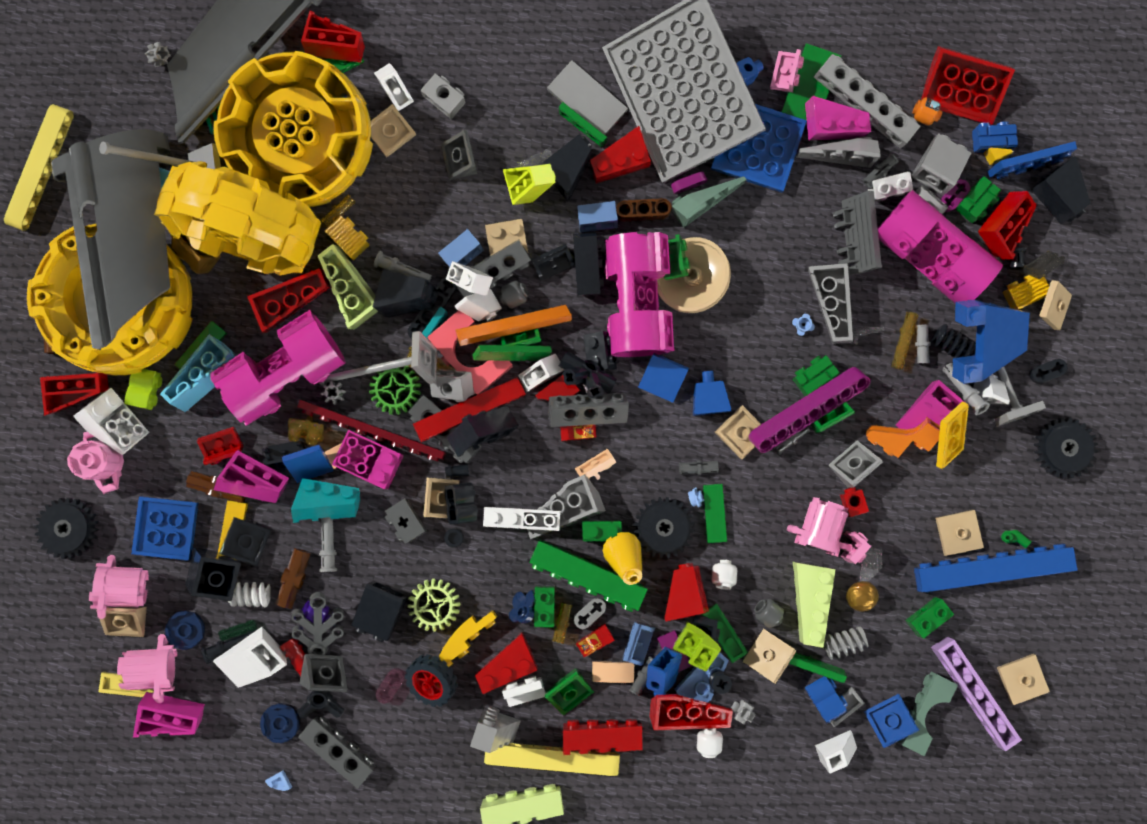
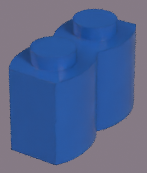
[805,676,848,724]

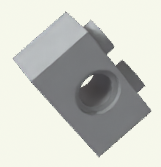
[421,73,466,119]
[430,369,474,402]

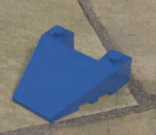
[952,300,1030,384]

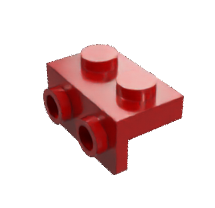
[197,426,243,465]

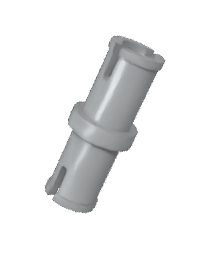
[915,325,931,364]

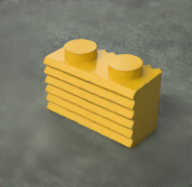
[325,215,369,261]
[1003,273,1049,310]

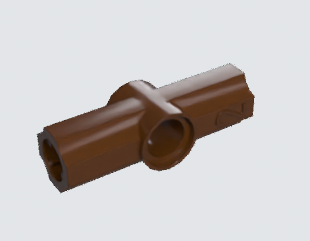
[186,471,246,503]
[275,548,311,609]

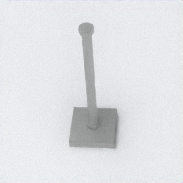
[99,142,221,170]
[320,331,437,386]
[994,367,1046,427]

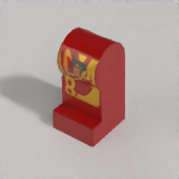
[560,425,597,442]
[576,624,615,657]

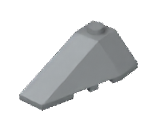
[796,137,880,168]
[527,475,606,539]

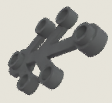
[292,592,344,655]

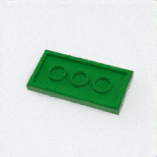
[781,43,842,123]

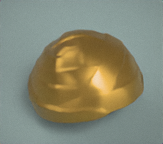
[846,581,879,612]

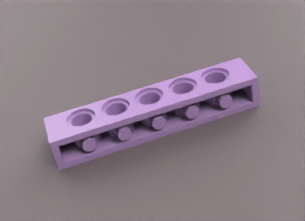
[931,637,1022,751]

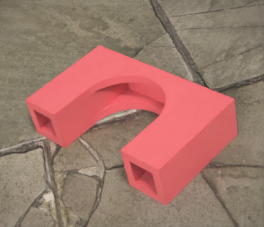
[427,310,513,395]

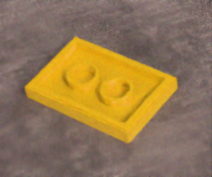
[936,401,969,469]

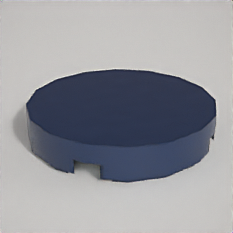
[165,611,205,650]
[260,703,300,743]

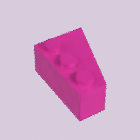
[805,96,871,140]
[214,450,289,503]
[133,691,205,737]

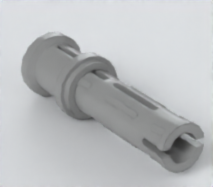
[374,251,432,282]
[942,363,990,415]
[319,517,337,572]

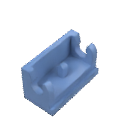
[577,201,618,232]
[438,229,484,268]
[623,621,655,666]

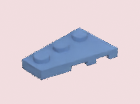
[674,652,729,703]

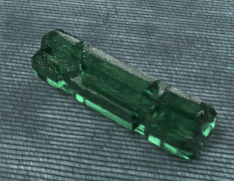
[218,620,257,641]

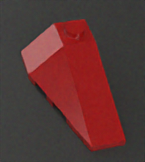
[649,694,733,730]

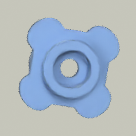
[792,314,815,336]
[688,488,704,507]

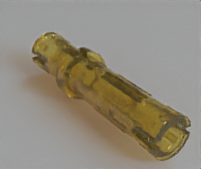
[891,311,919,370]

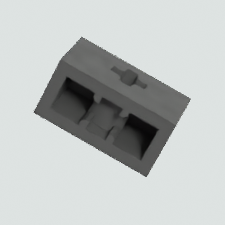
[385,498,427,544]

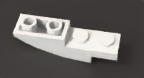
[483,507,561,531]

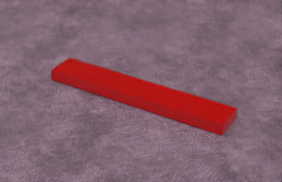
[413,377,526,442]

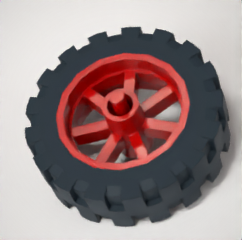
[405,655,458,707]

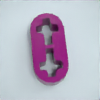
[671,172,707,194]
[940,179,970,212]

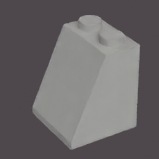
[911,133,971,196]

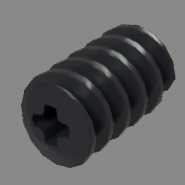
[930,324,974,358]

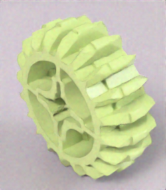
[408,578,461,632]

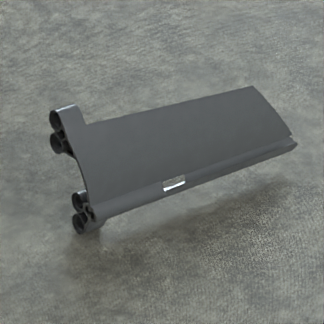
[167,0,323,144]
[51,129,171,350]

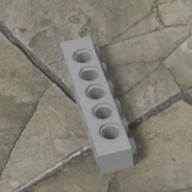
[814,54,920,148]

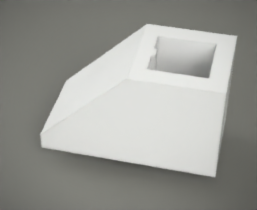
[446,261,493,296]
[815,730,857,773]

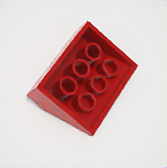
[921,46,1015,125]

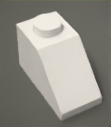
[374,63,414,111]
[455,289,502,321]
[518,354,564,392]
[973,374,1010,404]

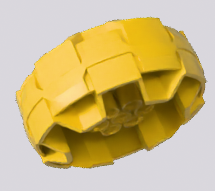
[214,51,373,207]
[154,161,321,276]
[27,223,193,375]

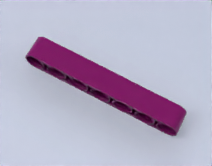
[749,367,870,453]

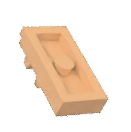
[575,449,616,480]

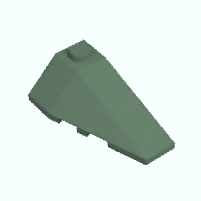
[671,176,746,228]

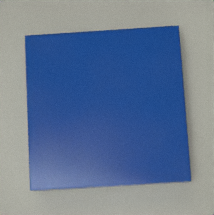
[638,353,689,403]
[282,445,334,483]
[864,694,920,748]

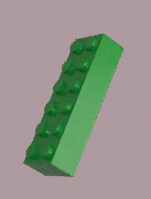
[529,539,648,612]

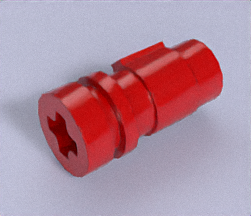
[280,638,307,677]

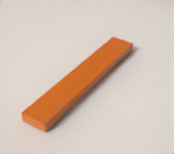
[455,305,572,346]

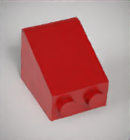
[665,563,709,621]

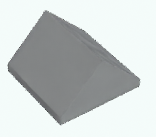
[829,441,883,488]

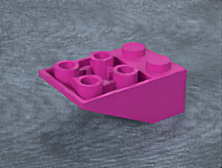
[895,380,966,450]
[332,430,404,490]

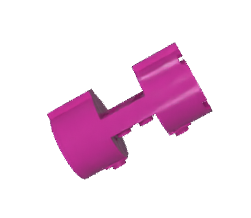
[878,189,1003,304]
[604,232,674,357]
[210,310,346,426]

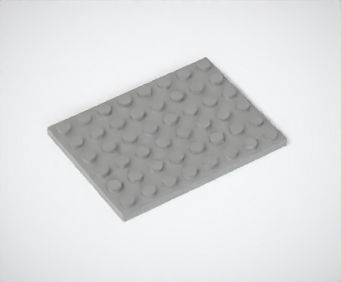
[602,0,766,183]

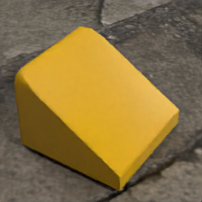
[984,148,1013,165]

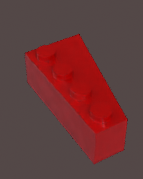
[247,268,331,333]

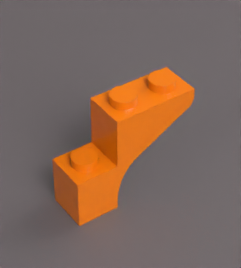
[866,417,940,458]

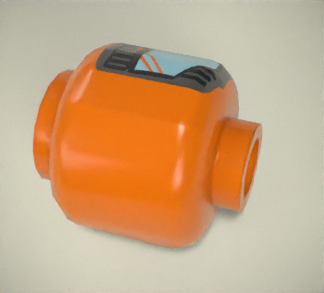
[912,97,942,126]

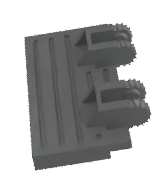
[833,191,882,275]

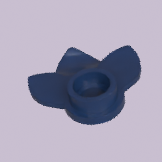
[509,590,535,623]

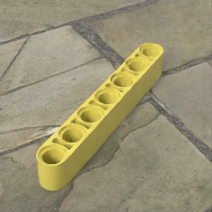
[4,104,74,231]
[484,743,620,776]

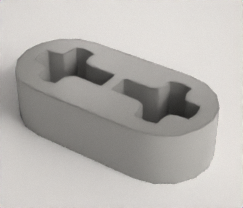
[915,185,948,214]
[574,598,606,629]

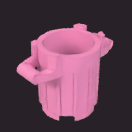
[67,432,124,494]
[787,497,853,557]
[89,555,149,619]
[117,634,177,704]

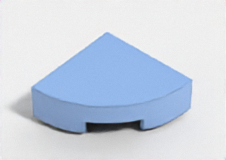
[265,770,292,791]

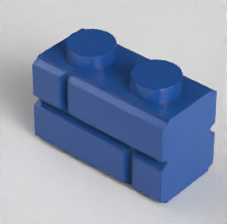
[972,122,1018,153]

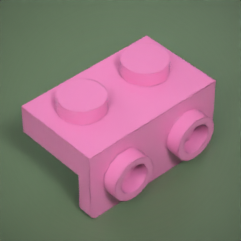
[770,49,804,93]
[840,531,871,564]

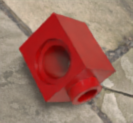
[840,487,869,517]

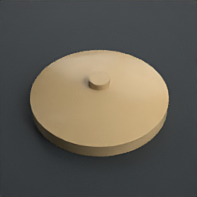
[657,237,731,313]

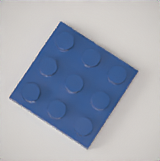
[131,496,199,560]

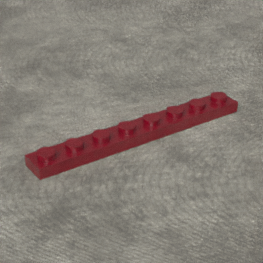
[297,400,446,462]

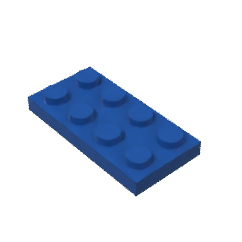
[988,141,1077,179]

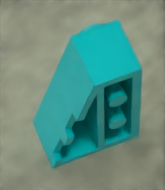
[291,478,360,523]

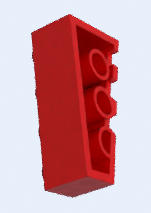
[563,719,642,755]

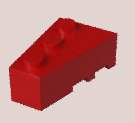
[978,191,1037,259]
[40,373,109,416]

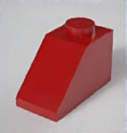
[535,375,580,401]

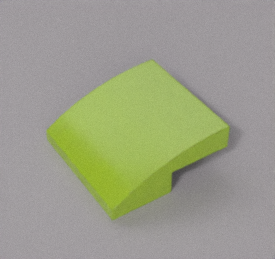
[673,622,721,671]

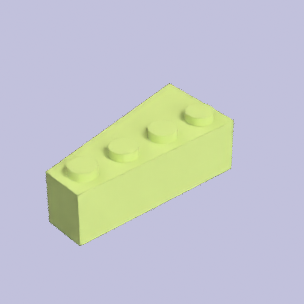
[318,244,378,330]
[793,562,835,648]
[480,784,564,824]

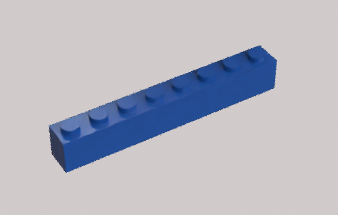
[914,543,1078,592]

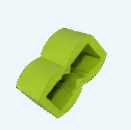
[124,369,162,410]

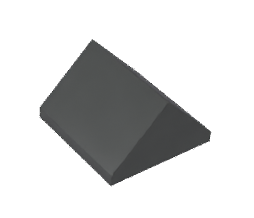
[441,130,478,180]
[299,654,348,692]

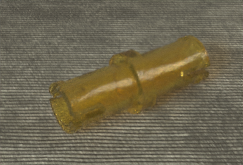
[320,194,356,228]
[552,603,573,644]

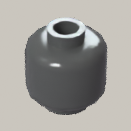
[499,280,529,309]
[754,599,784,628]

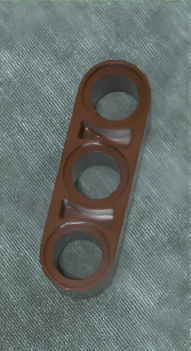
[616,198,672,221]

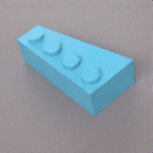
[160,334,237,412]

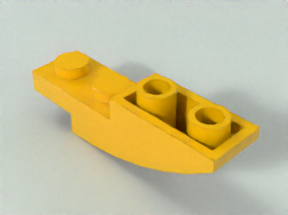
[439,610,497,667]

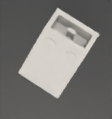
[74,388,150,455]
[213,627,287,688]

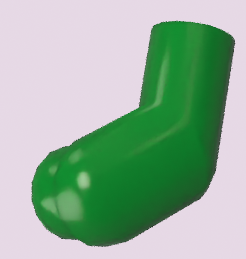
[1001,530,1032,549]

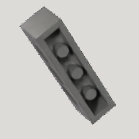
[456,239,531,298]
[548,393,629,427]
[408,395,482,463]
[298,715,376,789]

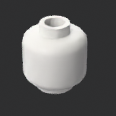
[712,560,738,590]
[697,728,723,758]

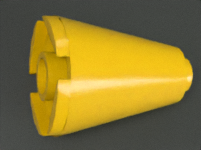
[602,532,642,585]

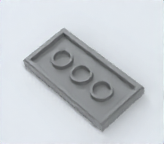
[547,60,628,136]

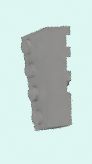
[808,263,853,344]
[470,707,521,753]

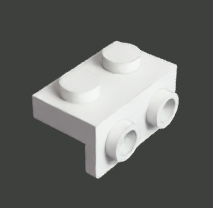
[868,172,913,201]
[502,676,545,707]

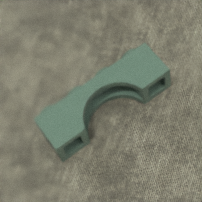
[898,671,958,756]

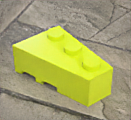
[503,164,555,205]

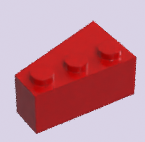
[301,11,365,63]
[590,126,651,184]
[475,632,538,694]

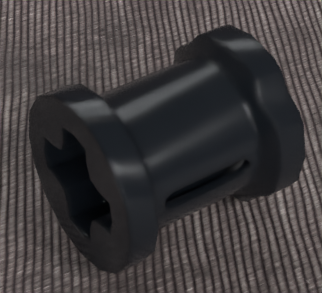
[1009,248,1027,270]

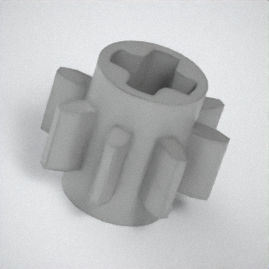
[145,42,171,67]
[321,381,346,405]
[730,699,756,724]

